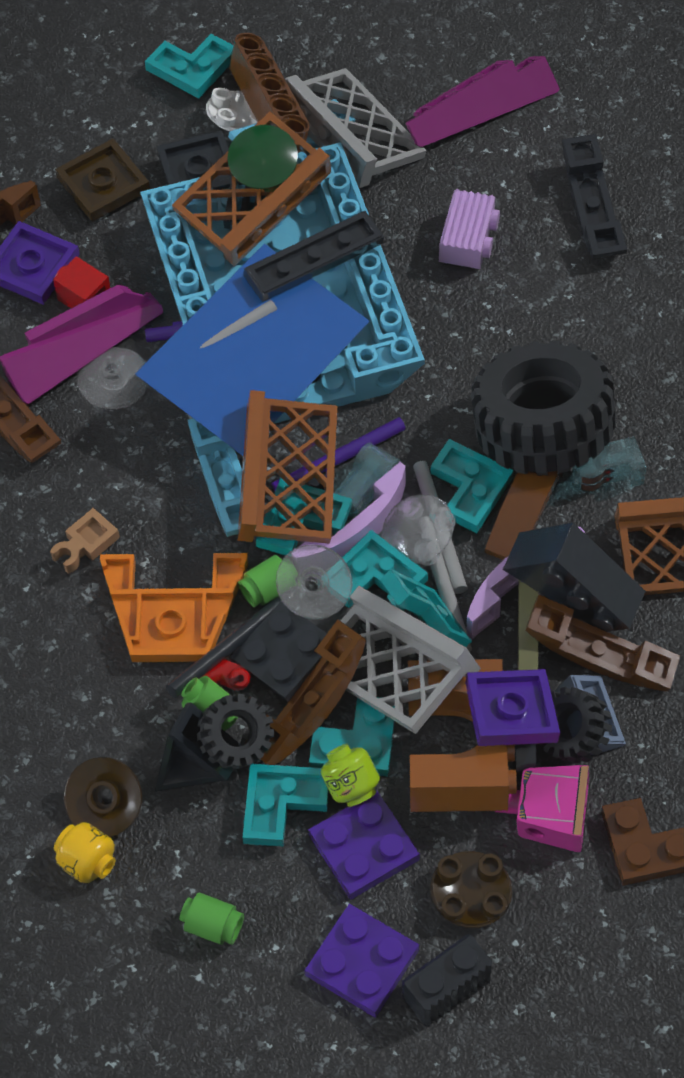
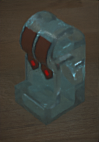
[572,436,647,492]

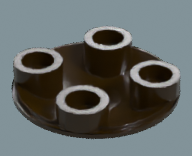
[430,851,512,928]

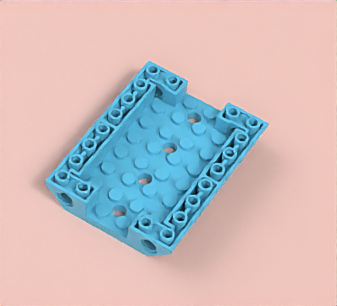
[141,142,425,424]

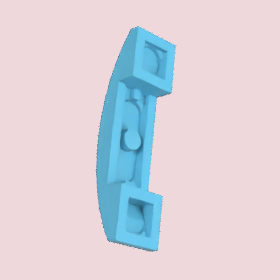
[187,418,242,537]

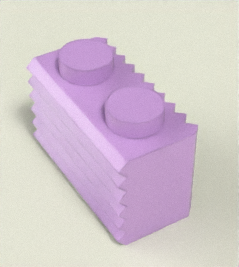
[439,189,500,269]

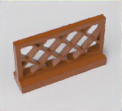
[172,111,331,266]
[237,390,338,544]
[614,497,684,595]

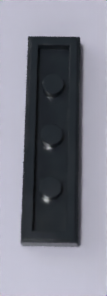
[243,211,384,302]

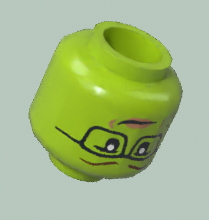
[320,744,380,807]

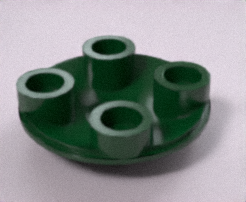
[227,125,298,192]

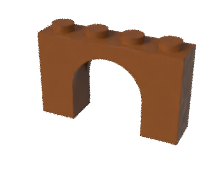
[408,659,517,812]

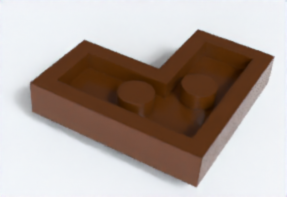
[601,798,684,886]

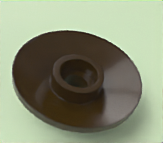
[64,757,142,837]

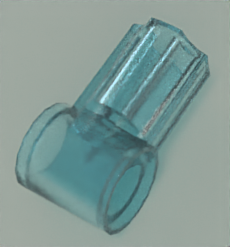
[334,443,402,517]

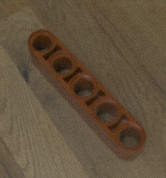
[229,33,310,153]

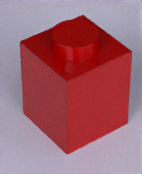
[53,256,110,308]

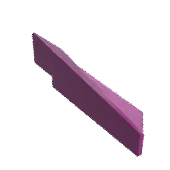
[405,56,559,147]
[0,285,163,404]

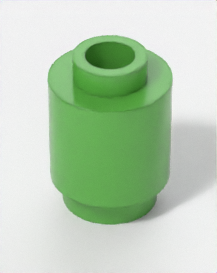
[238,555,297,607]
[181,676,238,731]
[180,892,244,945]

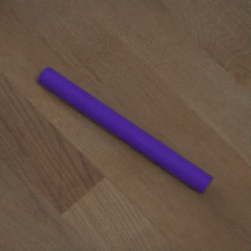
[272,417,406,491]

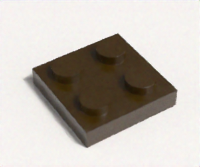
[55,138,150,222]

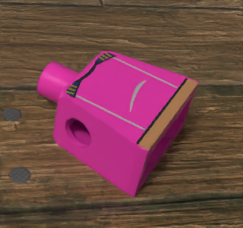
[495,765,589,852]

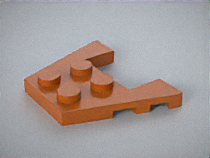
[100,553,248,662]

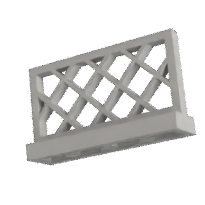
[285,68,427,188]
[341,586,481,734]

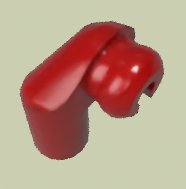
[204,660,251,691]

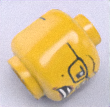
[54,822,116,883]

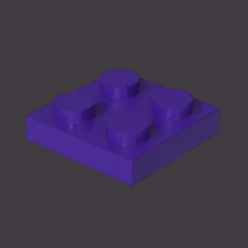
[0,221,80,305]
[465,669,560,746]
[308,791,420,900]
[305,903,419,1018]

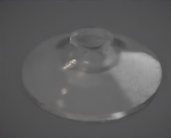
[78,347,148,409]
[276,544,352,619]

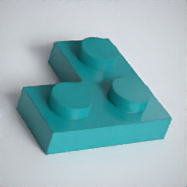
[145,34,233,99]
[431,439,514,533]
[256,478,352,557]
[320,530,428,608]
[381,569,472,647]
[309,697,395,777]
[242,764,329,846]

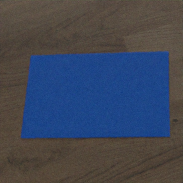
[135,243,370,456]

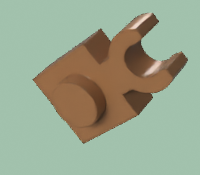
[50,508,120,573]

